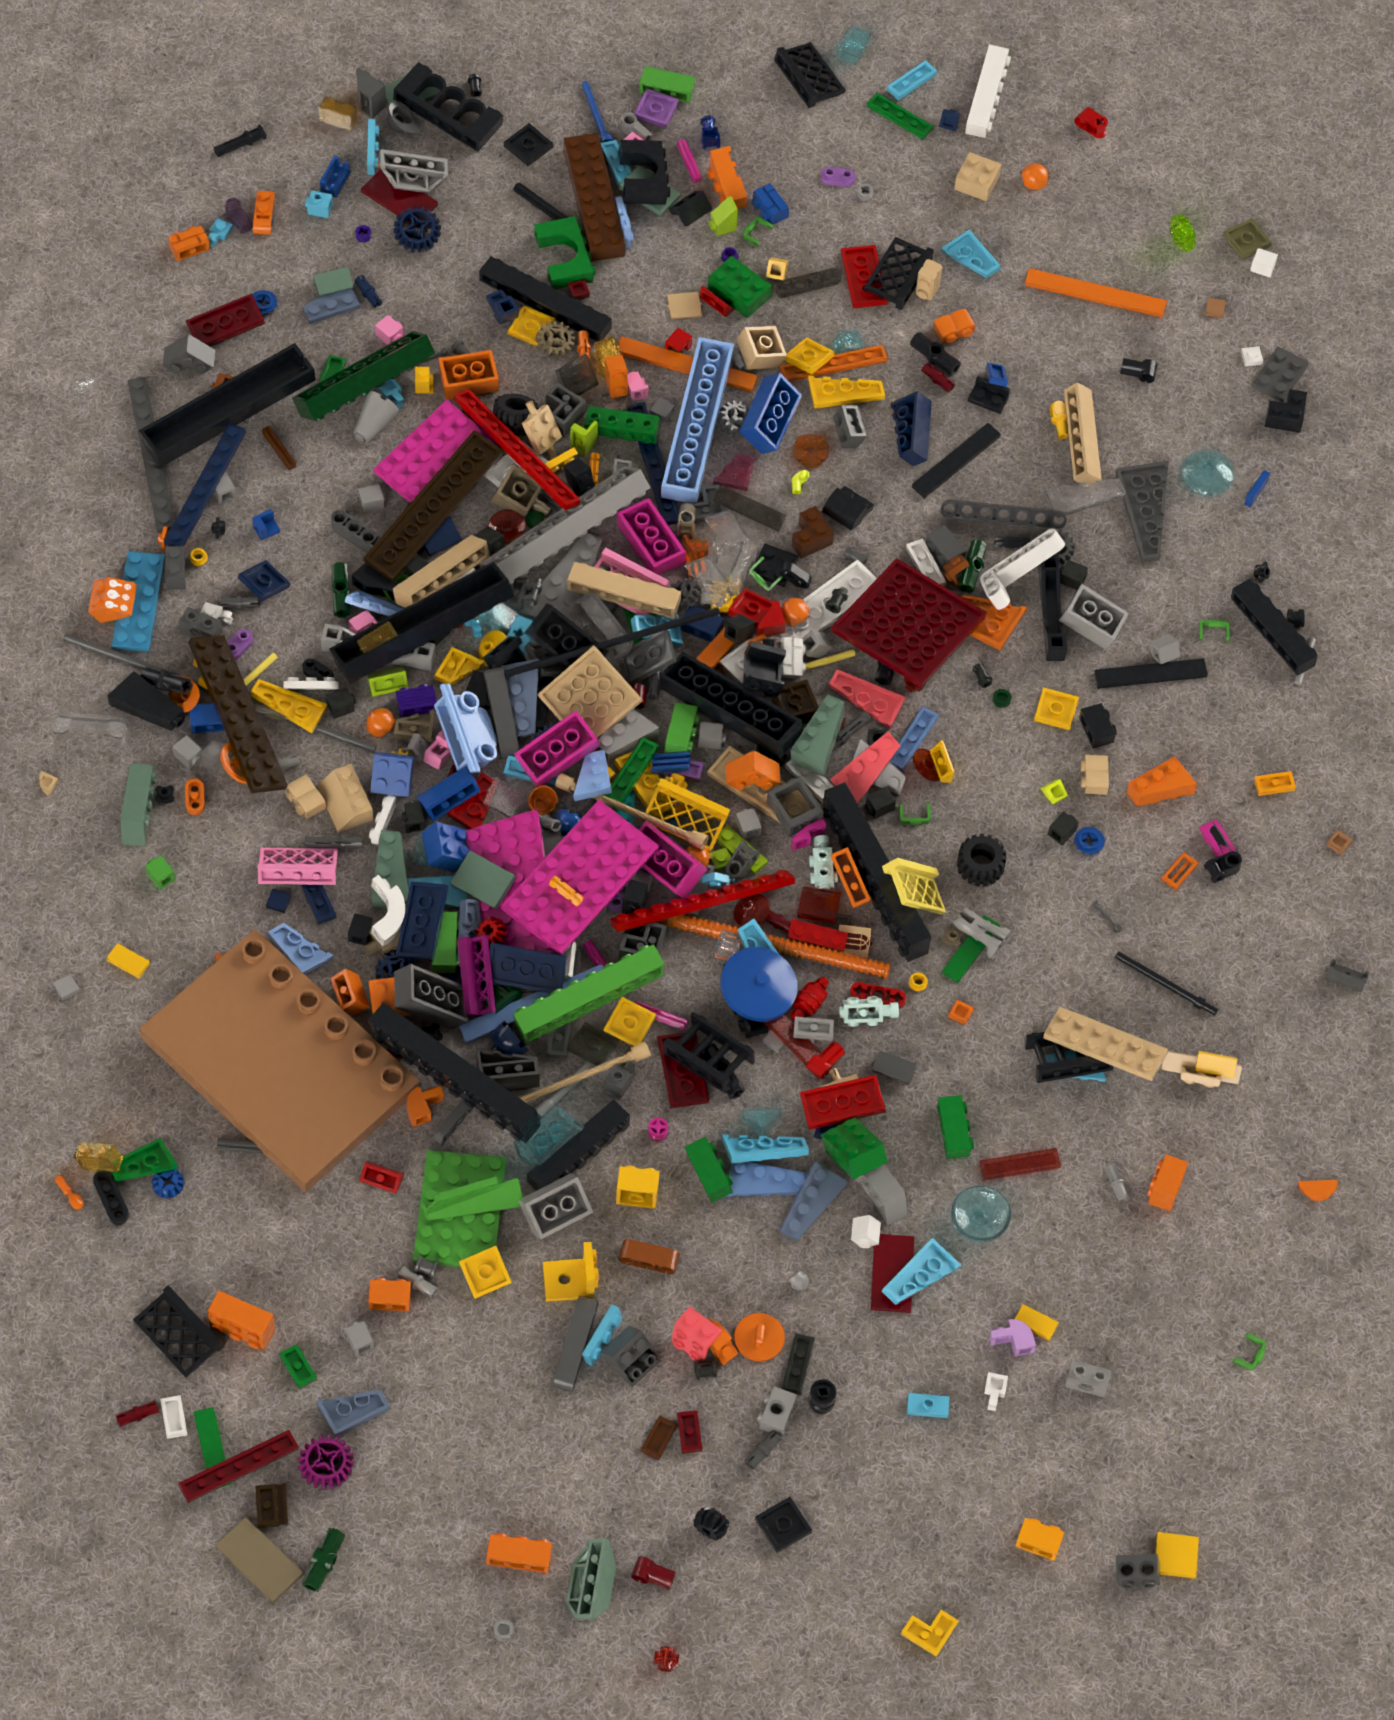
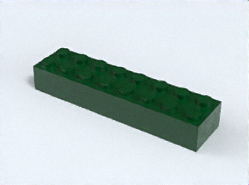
[292,331,435,421]

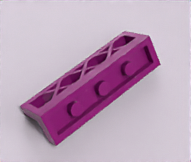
[457,935,496,1017]

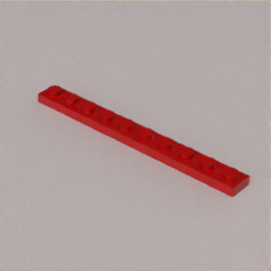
[453,389,580,510]
[610,870,795,932]

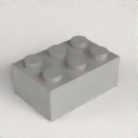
[1059,584,1129,650]
[518,1173,593,1240]

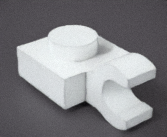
[201,602,233,625]
[984,1372,1008,1411]

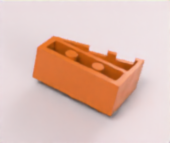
[707,146,747,209]
[1126,756,1197,807]

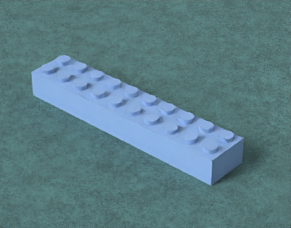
[661,337,734,503]

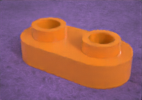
[185,778,205,815]

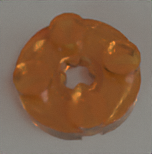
[793,434,829,468]

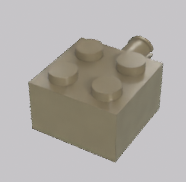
[491,464,552,520]

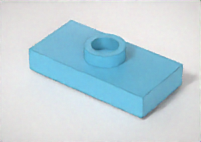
[907,1393,949,1418]

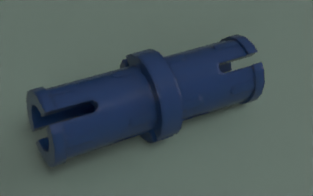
[355,275,382,308]

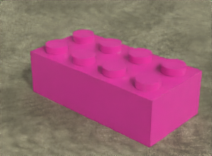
[617,498,686,576]
[514,710,600,787]
[639,821,708,898]

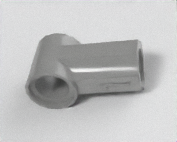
[621,112,652,140]

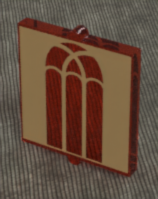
[837,924,872,959]

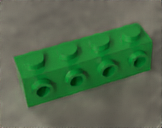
[584,406,661,444]

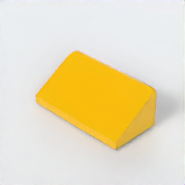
[929,740,955,783]

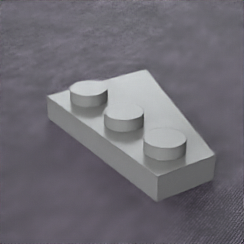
[852,739,907,795]

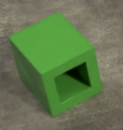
[145,855,175,890]

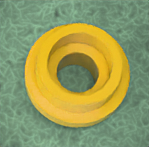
[189,548,208,566]
[908,972,928,992]

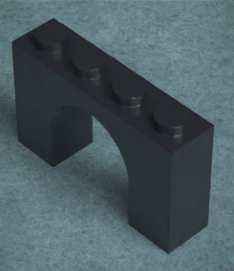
[618,140,670,205]

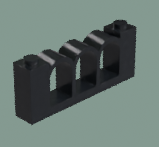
[393,62,503,152]

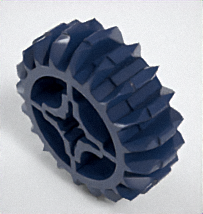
[393,205,441,253]

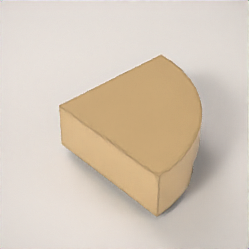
[39,771,59,795]

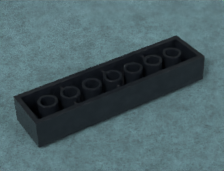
[660,651,803,758]

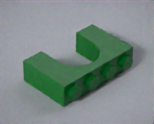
[534,216,596,289]

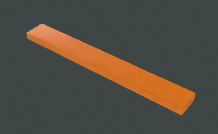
[1025,268,1167,318]
[616,336,758,393]

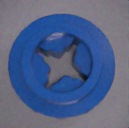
[252,290,277,315]
[1074,827,1105,856]
[152,1169,184,1198]

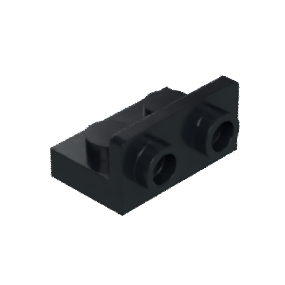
[968,376,1010,414]

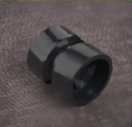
[809,1379,837,1414]

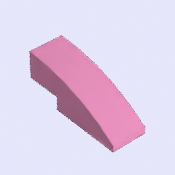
[423,729,452,770]

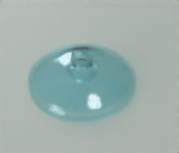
[1180,450,1234,497]
[951,1186,1011,1242]

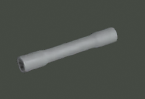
[535,1059,596,1119]

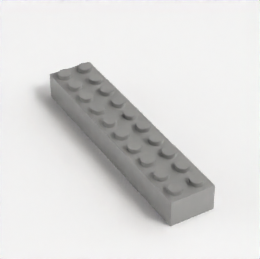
[479,466,650,585]

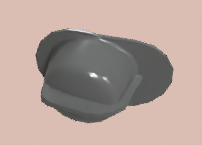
[387,101,420,134]

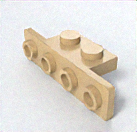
[1161,1051,1242,1088]

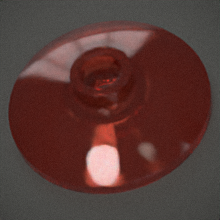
[488,510,525,543]
[912,749,940,782]
[733,894,770,926]

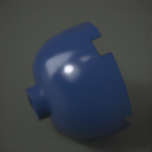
[491,1020,529,1055]

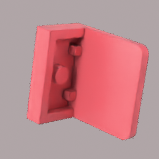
[671,1306,722,1363]

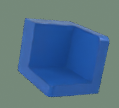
[252,509,280,541]

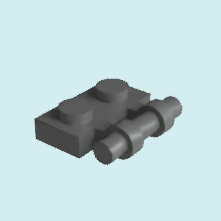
[503,577,542,610]

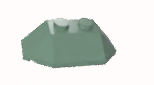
[565,1538,616,1620]

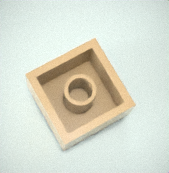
[954,152,1002,202]
[736,326,787,370]

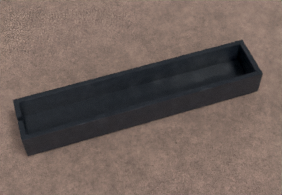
[139,343,316,468]
[329,561,515,684]
[822,782,931,962]
[368,1003,541,1143]

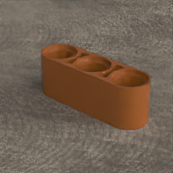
[618,1239,680,1275]

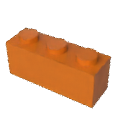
[830,847,871,909]
[486,1533,552,1573]

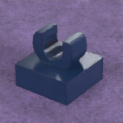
[939,109,960,132]

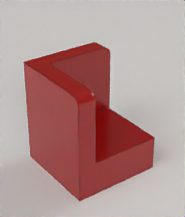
[665,328,692,352]

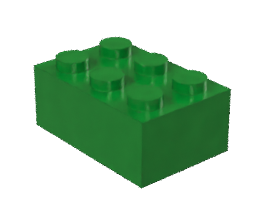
[707,256,772,318]
[821,1118,888,1179]

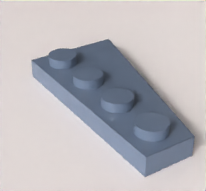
[502,658,539,739]
[779,1162,849,1241]

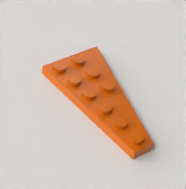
[958,594,1027,651]

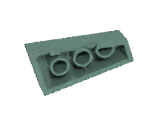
[791,694,845,777]
[120,764,157,846]
[371,830,409,909]

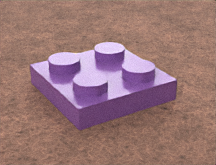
[634,89,679,129]

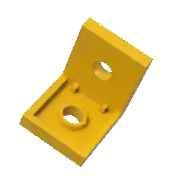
[543,1242,599,1302]

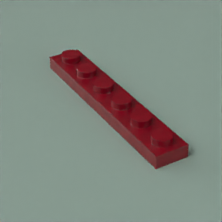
[178,1430,299,1503]

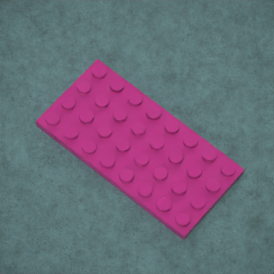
[501,800,659,955]
[465,809,558,954]

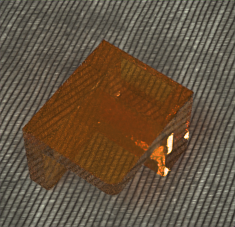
[682,535,709,562]

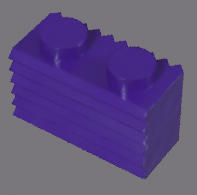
[396,684,437,718]

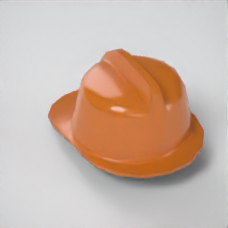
[169,675,200,712]

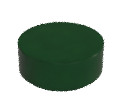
[525,511,544,529]
[992,689,1012,708]

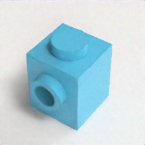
[305,190,333,218]

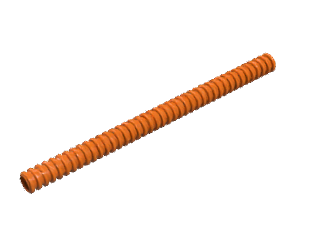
[654,914,891,979]

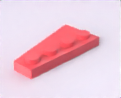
[829,669,905,730]
[830,731,901,804]

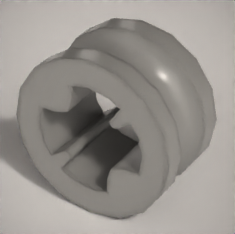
[857,184,873,201]

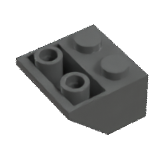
[356,67,386,119]
[600,1326,661,1387]

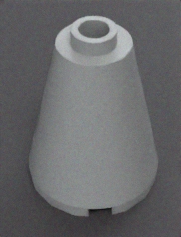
[353,391,399,443]

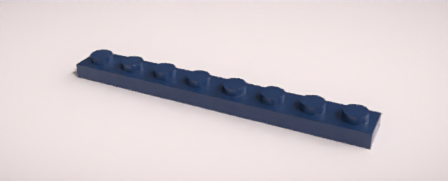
[164,423,246,547]

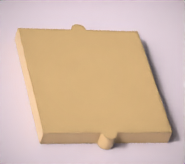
[667,292,702,320]

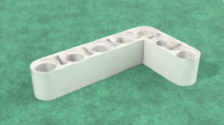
[980,528,1065,610]

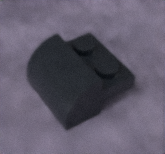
[822,486,874,531]

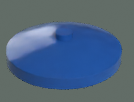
[720,947,797,1022]

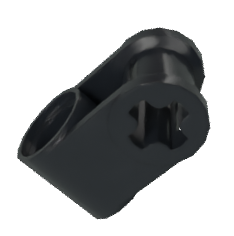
[1204,851,1242,883]

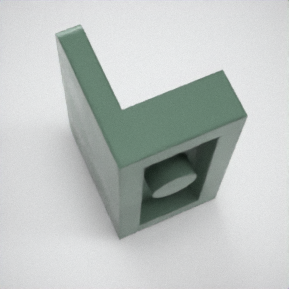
[313,267,353,296]

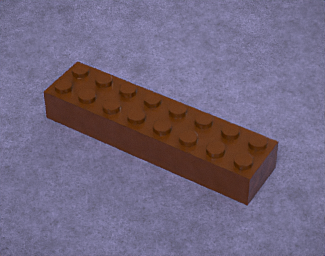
[563,133,625,262]

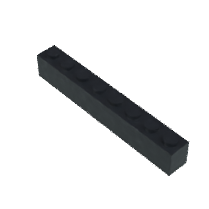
[479,256,612,343]

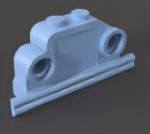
[434,683,498,773]

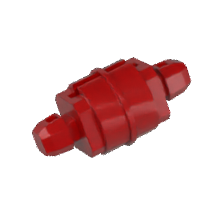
[791,977,829,1021]

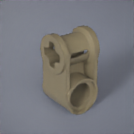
[676,503,696,540]

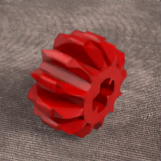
[475,916,508,950]

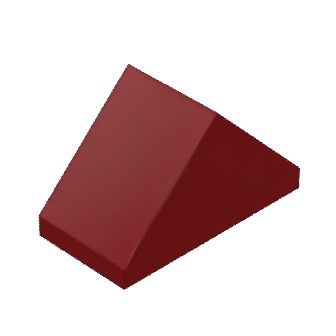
[756,600,786,637]

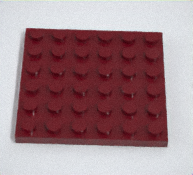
[831,558,987,688]

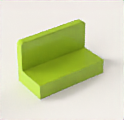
[570,421,598,456]
[366,666,408,697]

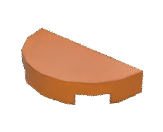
[1298,1180,1338,1201]

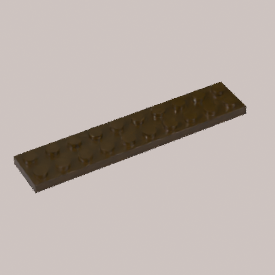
[363,430,503,582]
[188,635,288,793]

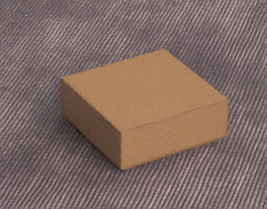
[1205,298,1226,318]
[1326,829,1353,855]

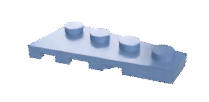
[725,1162,808,1197]

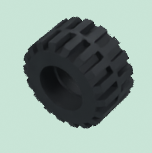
[493,393,539,436]
[957,834,1006,887]

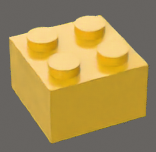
[616,1165,660,1209]

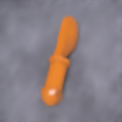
[54,1175,84,1210]

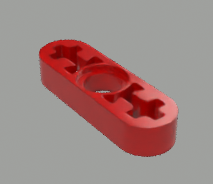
[850,982,906,1009]

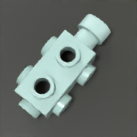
[809,835,838,892]
[839,996,899,1027]

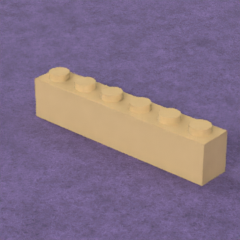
[1064,382,1102,488]
[393,535,490,608]
[567,562,681,619]

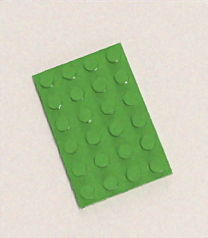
[413,1150,506,1267]

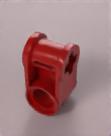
[1074,107,1108,138]

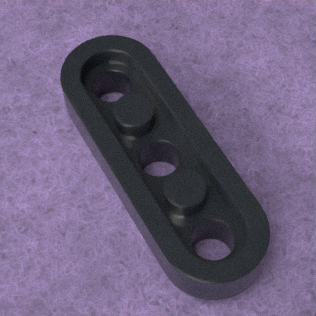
[93,1170,129,1225]

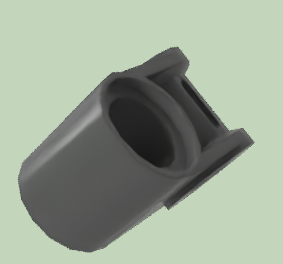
[726,841,760,879]

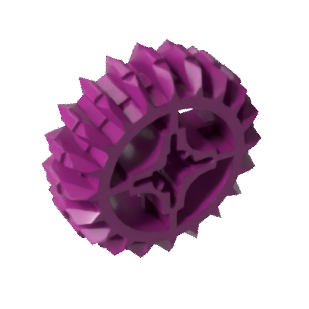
[298,1434,354,1490]

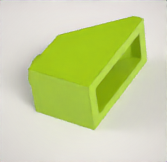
[709,196,738,236]

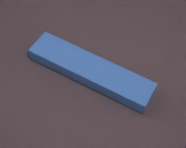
[890,706,939,773]

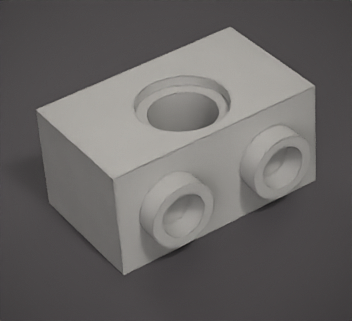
[1065,1360,1112,1397]
[757,1387,797,1437]

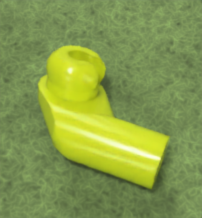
[791,470,810,494]

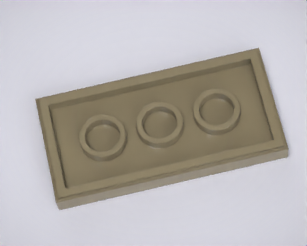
[215,1517,303,1603]

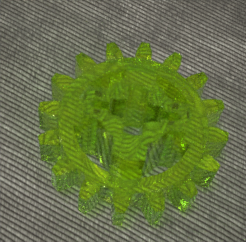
[1169,214,1196,253]

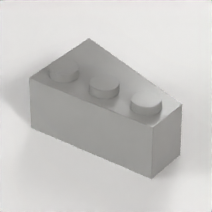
[594,709,659,765]
[855,1165,908,1226]

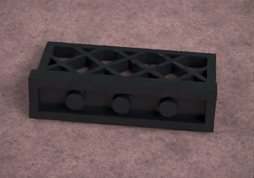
[774,42,846,108]
[864,237,934,310]
[133,1285,224,1378]

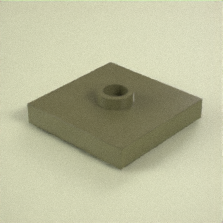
[1222,218,1272,260]

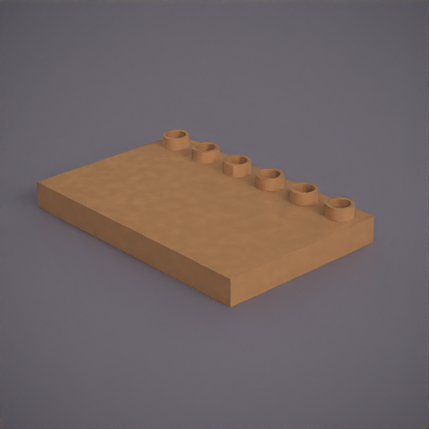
[139,929,420,1193]

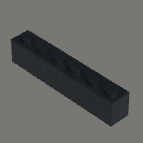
[1231,579,1318,676]
[527,1099,630,1191]

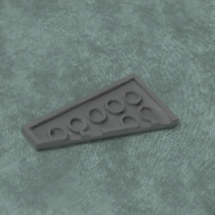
[1115,461,1169,563]

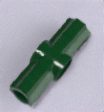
[958,539,986,593]
[331,562,350,618]
[302,1528,345,1592]

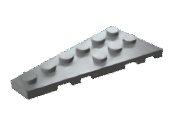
[516,533,603,621]

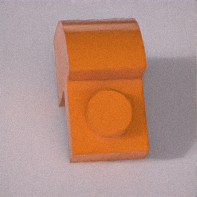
[407,1086,444,1127]
[707,1318,738,1366]

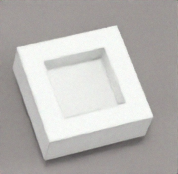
[1241,346,1263,366]

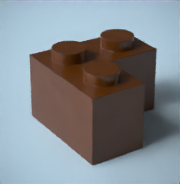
[792,506,834,559]

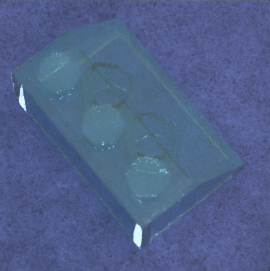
[514,1105,584,1166]

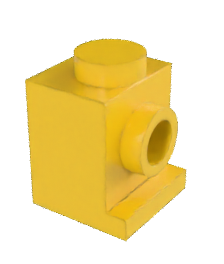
[415,367,434,394]

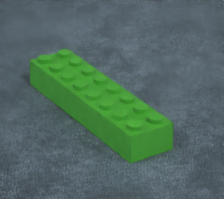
[513,944,665,1045]

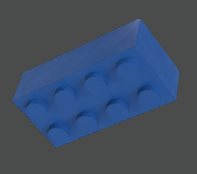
[739,372,802,454]

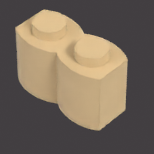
[1080,755,1109,795]
[285,774,326,819]

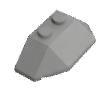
[380,149,448,193]

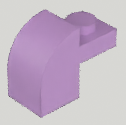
[989,1319,1036,1357]

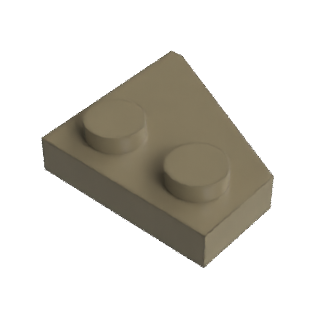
[394,709,435,742]

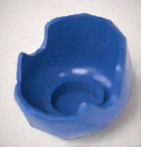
[555,809,581,836]

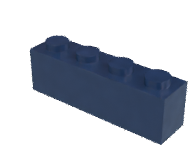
[890,391,932,466]

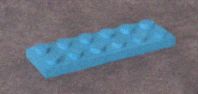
[112,551,165,652]

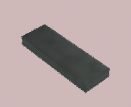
[781,1333,815,1395]

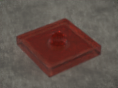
[797,887,841,924]

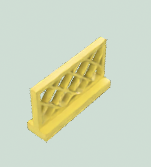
[882,858,946,915]

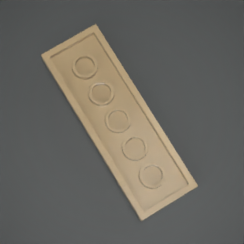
[707,746,822,834]
[1043,1007,1168,1081]

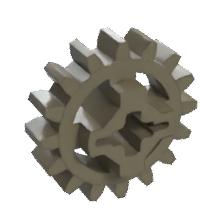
[536,321,575,358]

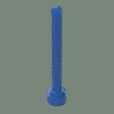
[582,81,613,143]

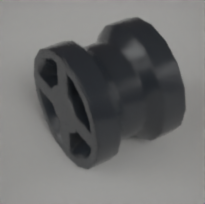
[1287,609,1305,627]

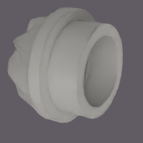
[788,1270,809,1291]

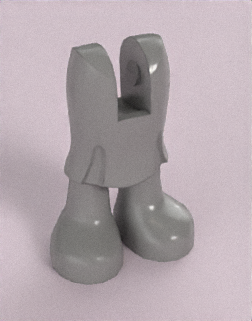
[953,908,1012,960]

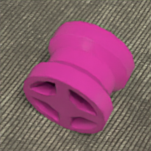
[648,1117,668,1142]

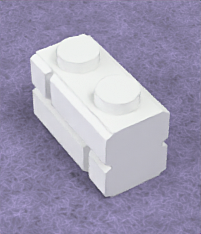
[776,637,806,679]

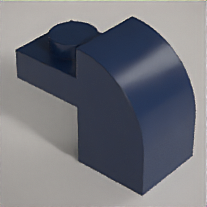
[486,289,519,324]

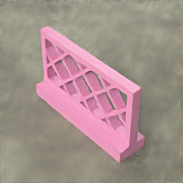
[594,548,669,615]
[258,848,338,885]

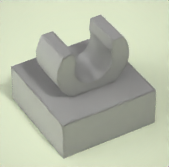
[403,734,429,761]

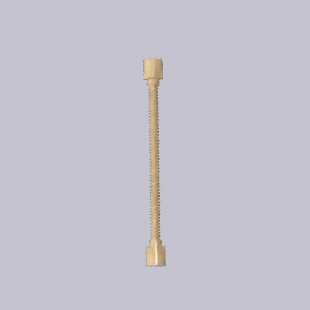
[555,773,708,850]
[519,1042,651,1103]

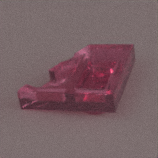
[713,454,755,491]

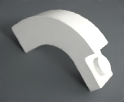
[371,875,405,947]

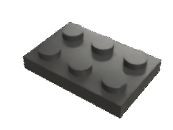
[1251,346,1309,402]
[619,630,677,686]

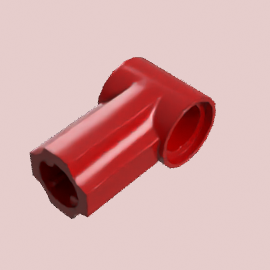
[806,1042,845,1080]

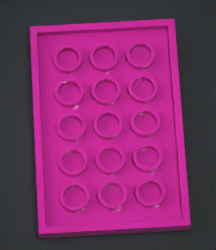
[373,400,501,503]

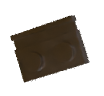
[255,1483,288,1528]

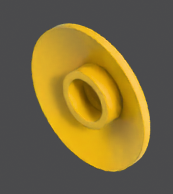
[478,630,507,666]

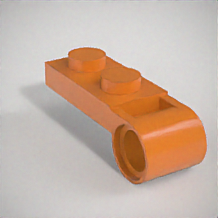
[253,191,275,235]

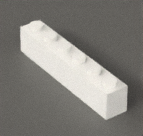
[965,44,1011,138]

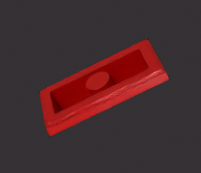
[700,286,734,317]
[359,1161,405,1194]

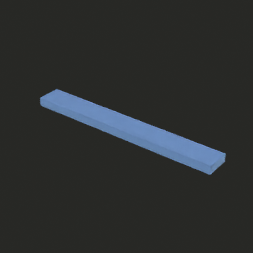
[459,964,603,1044]

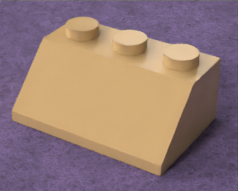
[317,763,373,833]

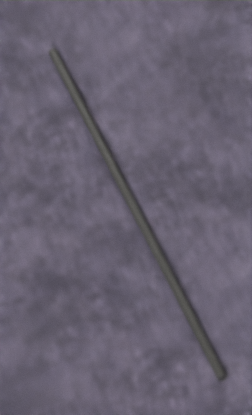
[63,634,377,752]

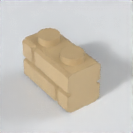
[916,259,943,300]

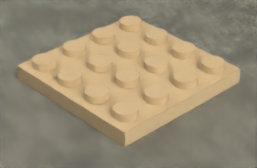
[537,645,643,739]

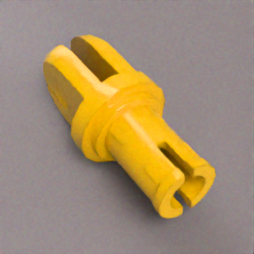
[1049,400,1069,439]

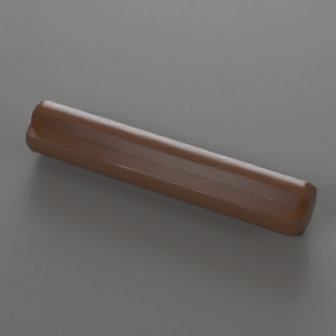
[262,426,296,470]

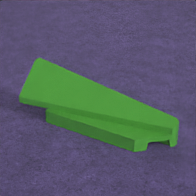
[422,1176,523,1220]

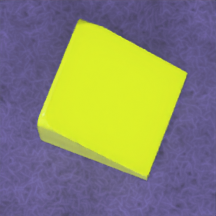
[1040,779,1068,804]

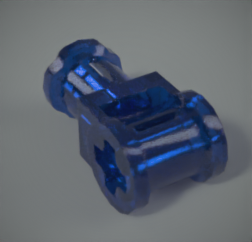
[700,115,720,149]

